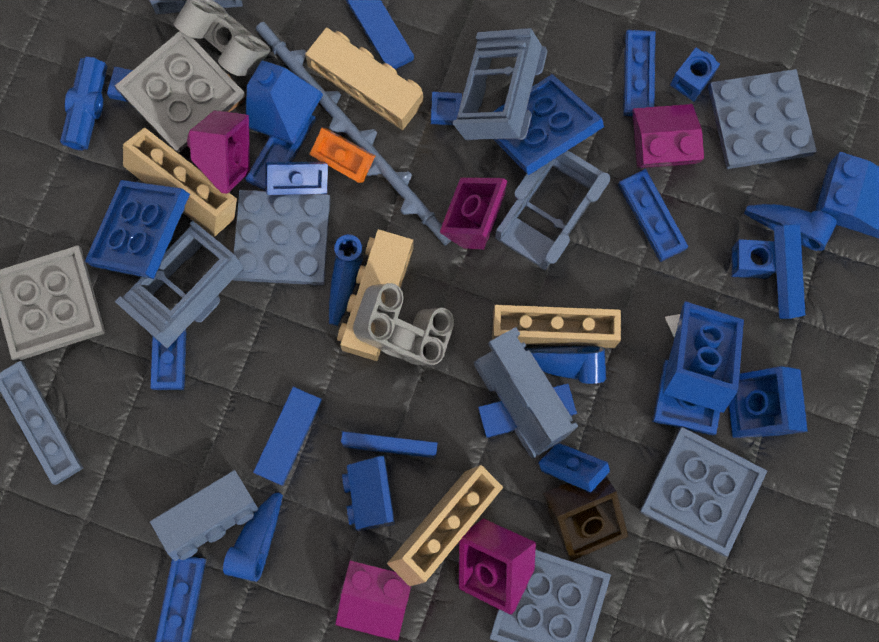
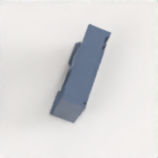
[453,28,548,140]
[495,150,610,271]
[115,221,244,348]
[474,327,578,458]

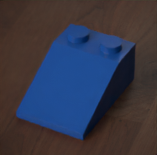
[815,152,879,238]
[663,301,744,413]

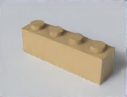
[305,27,423,130]
[123,128,237,237]
[337,229,414,361]
[492,305,621,348]
[387,465,503,586]

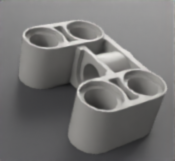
[174,0,270,76]
[353,283,454,365]

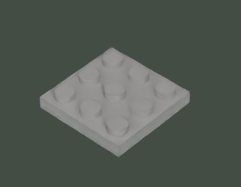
[115,31,245,154]
[0,245,105,362]

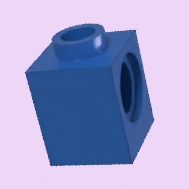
[670,47,720,102]
[732,239,776,279]

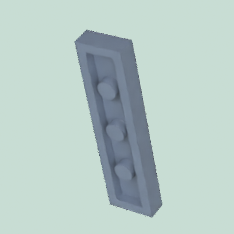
[0,361,84,485]

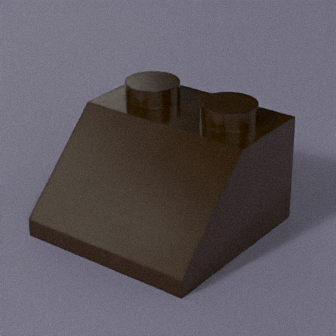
[543,476,628,561]

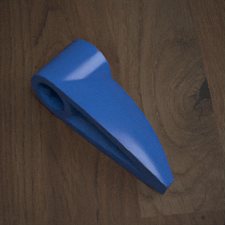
[744,204,837,251]
[329,235,363,326]
[525,346,606,384]
[223,492,283,582]

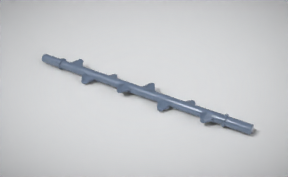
[256,22,451,246]

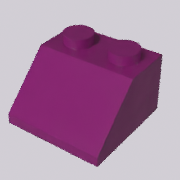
[632,104,704,169]
[187,110,250,194]
[439,178,507,250]
[459,518,536,615]
[335,561,412,641]

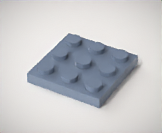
[708,69,817,169]
[233,190,331,285]
[639,427,767,557]
[489,550,611,642]

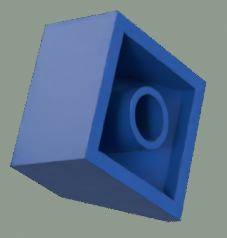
[729,366,808,438]
[342,456,395,531]

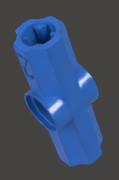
[60,57,108,151]

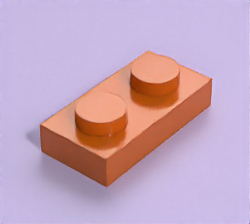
[309,128,375,183]

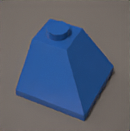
[246,60,323,144]

